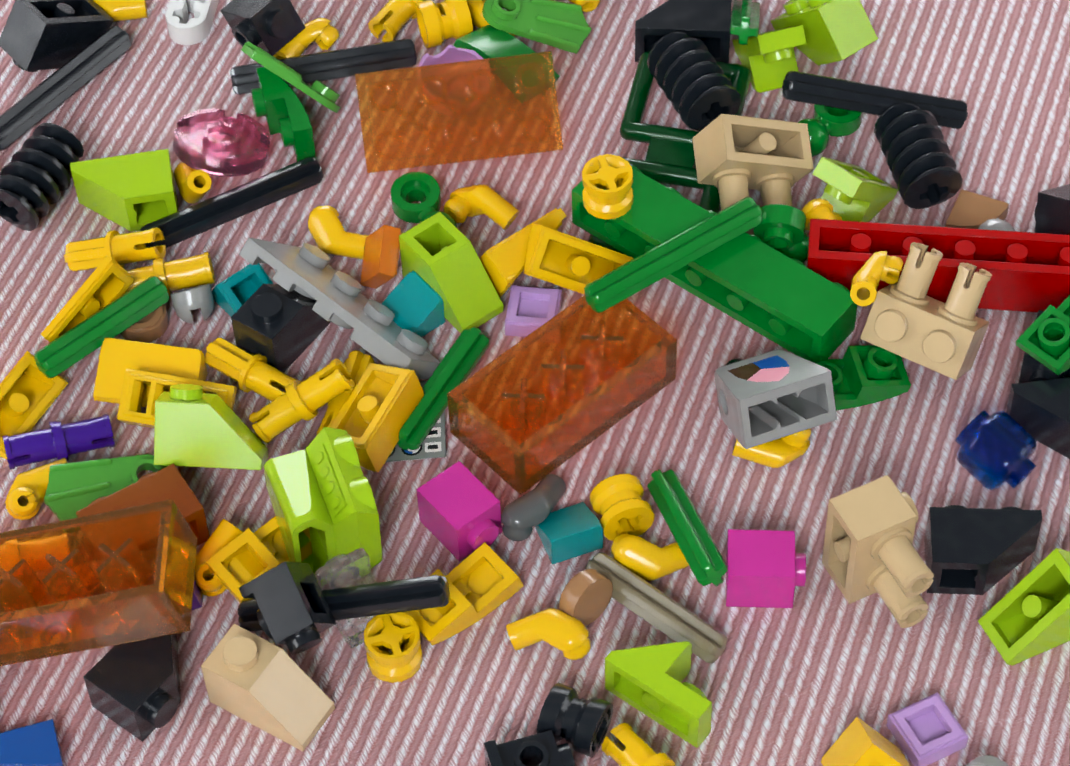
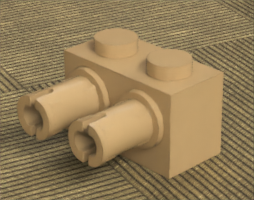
[692,114,814,211]
[860,242,992,380]
[822,475,934,628]

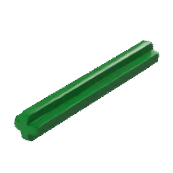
[584,197,763,313]

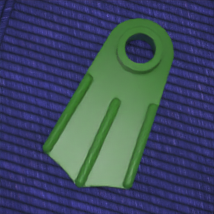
[482,0,591,54]
[241,41,341,113]
[44,454,167,529]

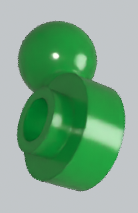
[797,105,862,157]
[391,172,457,228]
[753,204,809,263]

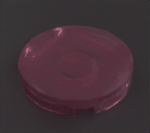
[173,108,270,177]

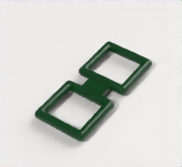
[589,51,751,255]

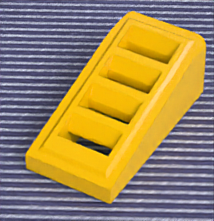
[480,208,567,298]
[117,368,237,428]

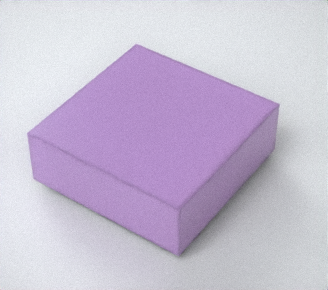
[505,285,562,340]
[886,692,968,766]

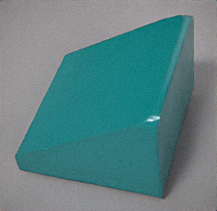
[212,263,273,317]
[382,271,445,337]
[535,502,603,565]

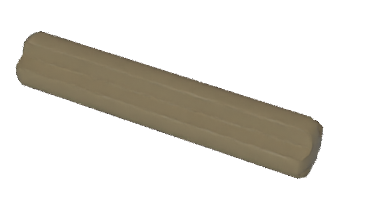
[585,552,728,663]

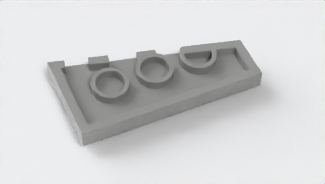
[239,238,440,380]

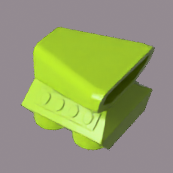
[264,427,383,583]

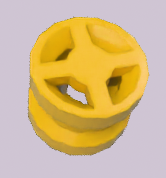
[582,154,633,220]
[590,474,655,541]
[364,612,423,683]

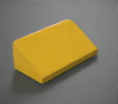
[524,223,634,306]
[40,255,135,343]
[93,338,208,407]
[0,351,68,460]
[329,363,424,472]

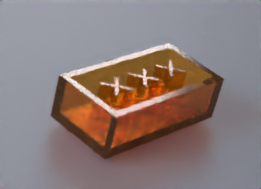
[355,51,563,174]
[447,295,677,495]
[0,499,197,666]

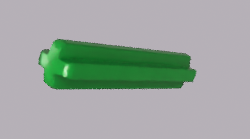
[730,0,760,45]
[34,276,169,378]
[397,327,490,450]
[647,469,728,586]

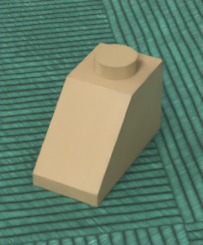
[201,624,335,751]

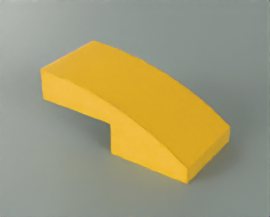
[205,516,312,603]
[403,542,524,646]

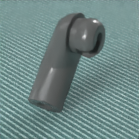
[501,474,566,541]

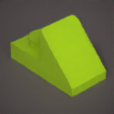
[732,25,807,93]
[812,157,898,222]
[605,641,712,748]

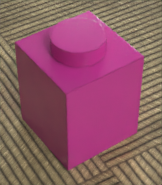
[416,461,502,562]
[726,529,806,608]

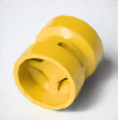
[415,0,473,48]

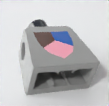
[714,350,837,449]

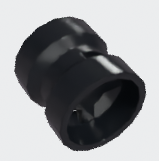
[537,682,613,758]

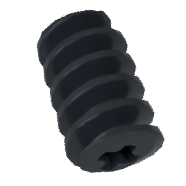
[647,31,741,131]
[874,103,963,209]
[0,123,84,231]

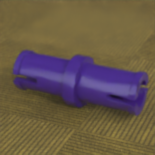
[2,414,115,469]

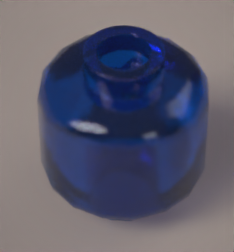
[955,410,1037,490]

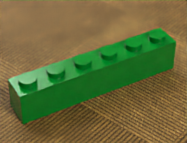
[572,164,857,363]

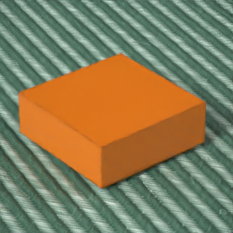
[360,225,402,289]

